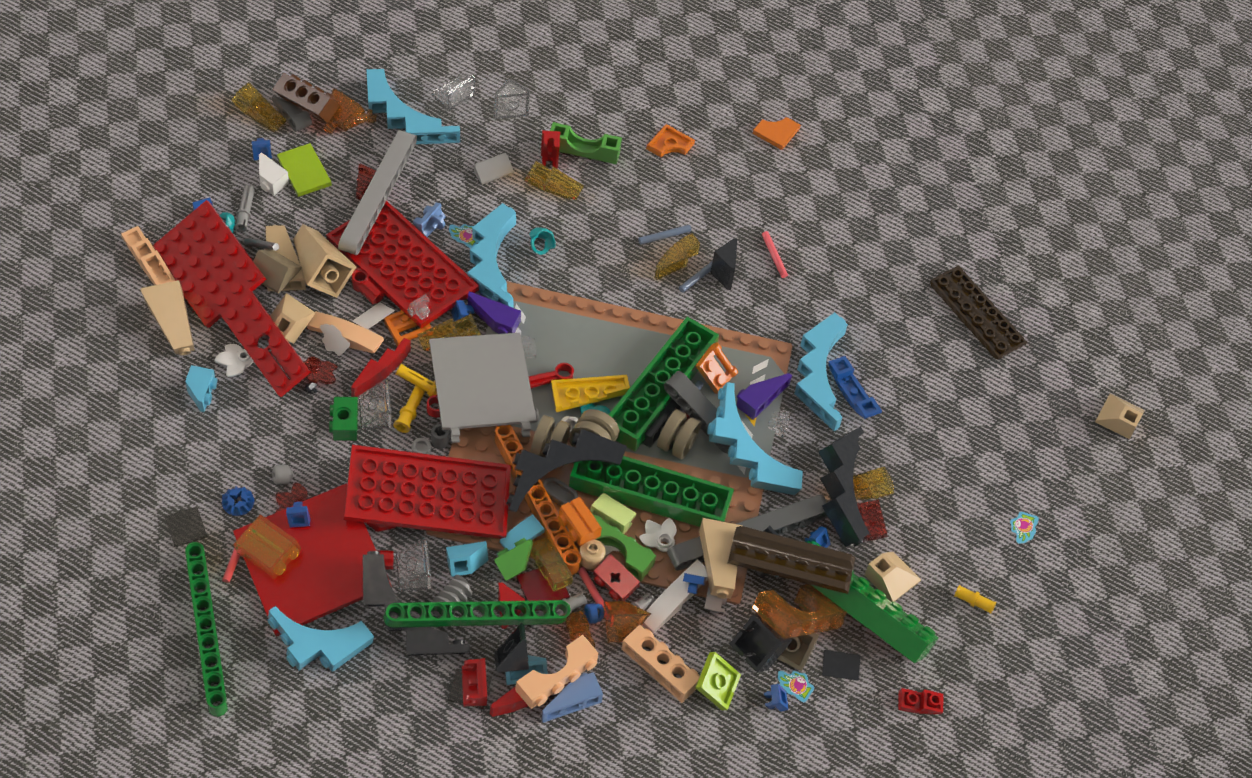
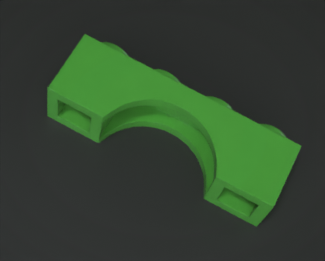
[550,122,622,165]
[592,514,656,582]

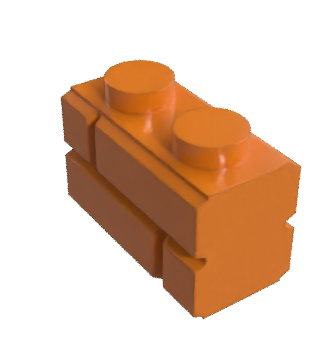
[558,497,602,546]

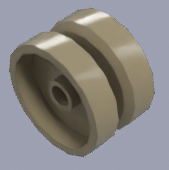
[569,409,620,447]
[657,409,702,460]
[530,415,571,457]

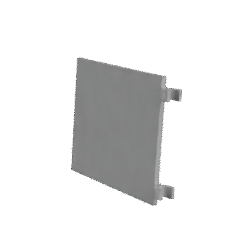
[429,332,537,443]

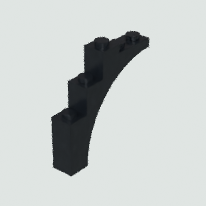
[506,429,627,513]

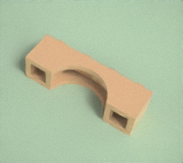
[515,635,599,709]

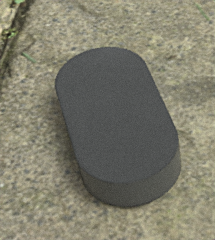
[542,477,578,506]

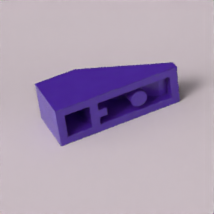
[468,291,521,334]
[736,373,792,420]

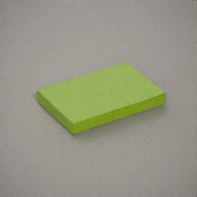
[277,143,332,197]

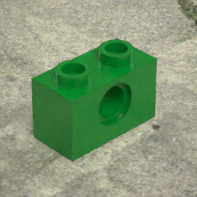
[329,397,358,441]

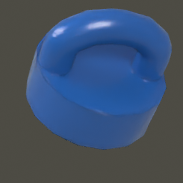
[584,603,604,624]

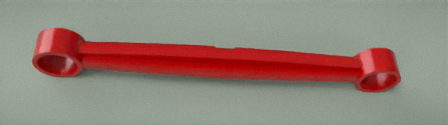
[427,363,574,418]

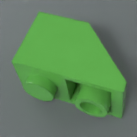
[494,538,533,581]

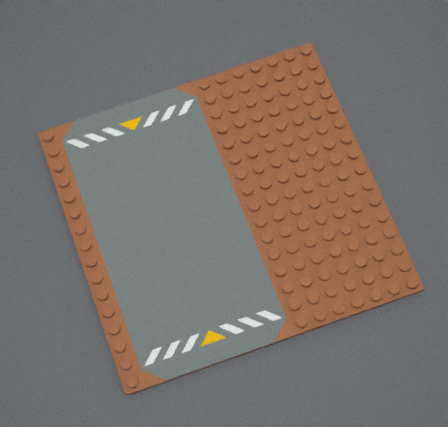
[426,281,792,604]

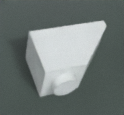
[259,153,289,196]

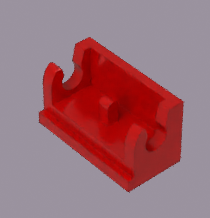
[541,130,560,170]
[462,658,487,707]

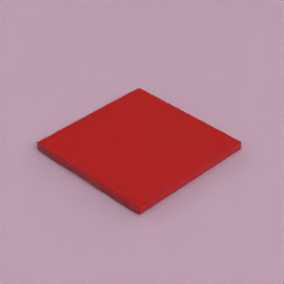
[233,483,392,637]

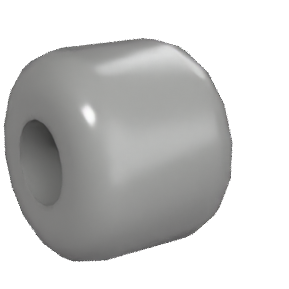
[272,464,294,485]

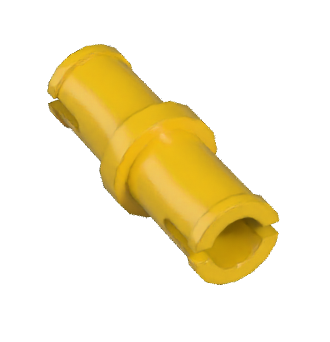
[954,585,996,614]

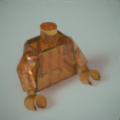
[323,88,377,134]

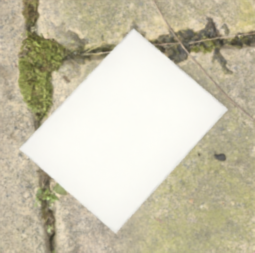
[353,302,395,329]

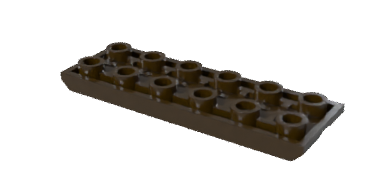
[930,265,1028,360]
[728,526,855,594]

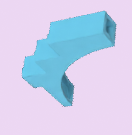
[707,382,803,495]

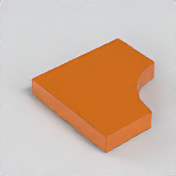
[752,117,801,150]
[646,124,695,157]

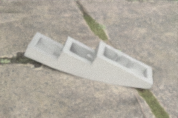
[639,559,708,634]

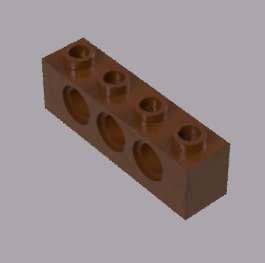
[272,73,340,123]

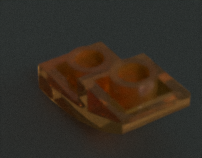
[565,610,595,648]

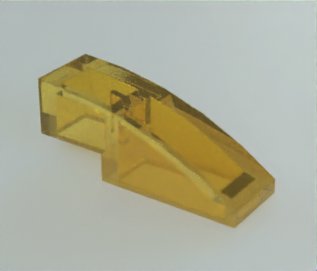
[524,161,584,200]
[654,233,700,280]
[418,314,481,351]
[531,537,573,592]

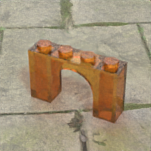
[752,584,847,639]

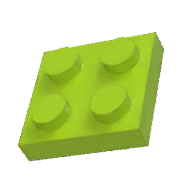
[696,652,741,711]

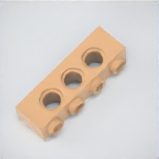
[621,625,700,703]

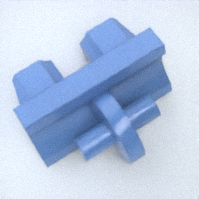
[413,202,446,237]

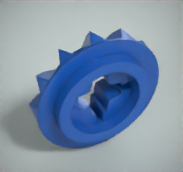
[222,486,254,516]

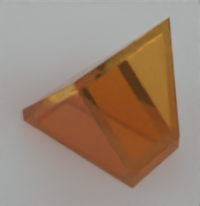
[603,601,651,642]

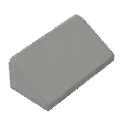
[474,153,514,185]

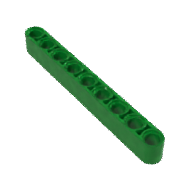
[185,542,228,717]
[383,600,571,627]

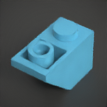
[185,365,217,412]
[446,541,488,577]

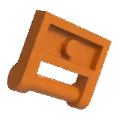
[384,310,433,347]
[695,342,738,394]

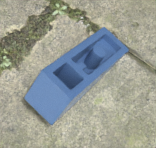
[541,672,603,723]

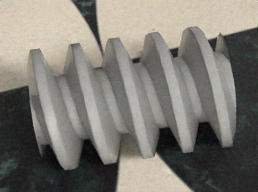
[432,574,473,617]

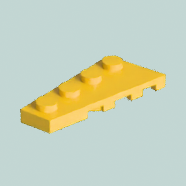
[551,375,630,413]

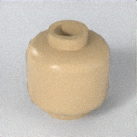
[579,539,606,569]

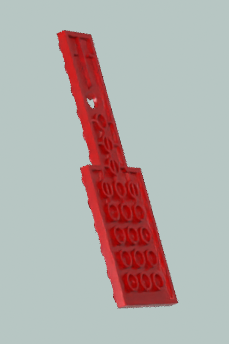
[153,200,311,397]

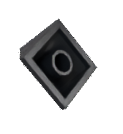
[710,239,737,290]
[494,623,529,672]

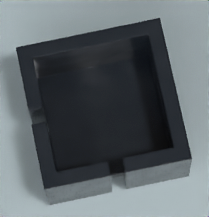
[729,612,793,673]

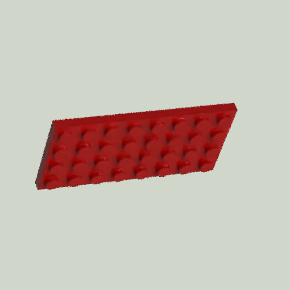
[326,201,479,329]
[343,445,511,539]

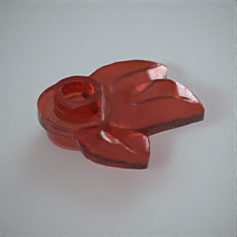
[304,357,338,384]
[275,482,308,513]

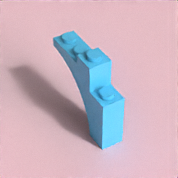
[268,606,374,672]

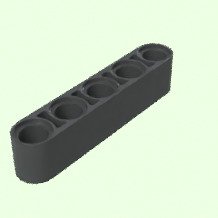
[663,371,730,454]

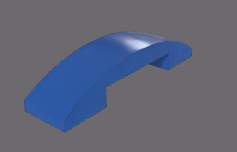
[828,356,882,419]

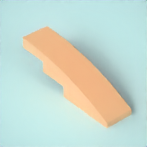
[121,226,175,285]
[307,311,384,353]

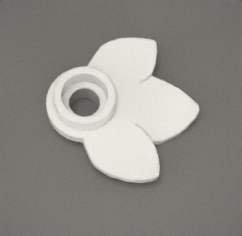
[215,344,253,377]
[639,518,677,552]

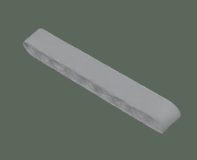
[338,130,417,255]

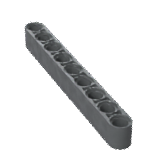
[667,494,828,571]

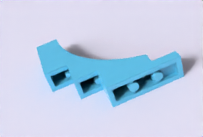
[366,69,460,144]
[467,203,516,308]
[794,312,848,431]

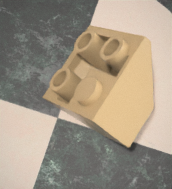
[270,293,315,344]
[1095,393,1144,439]
[865,552,921,602]

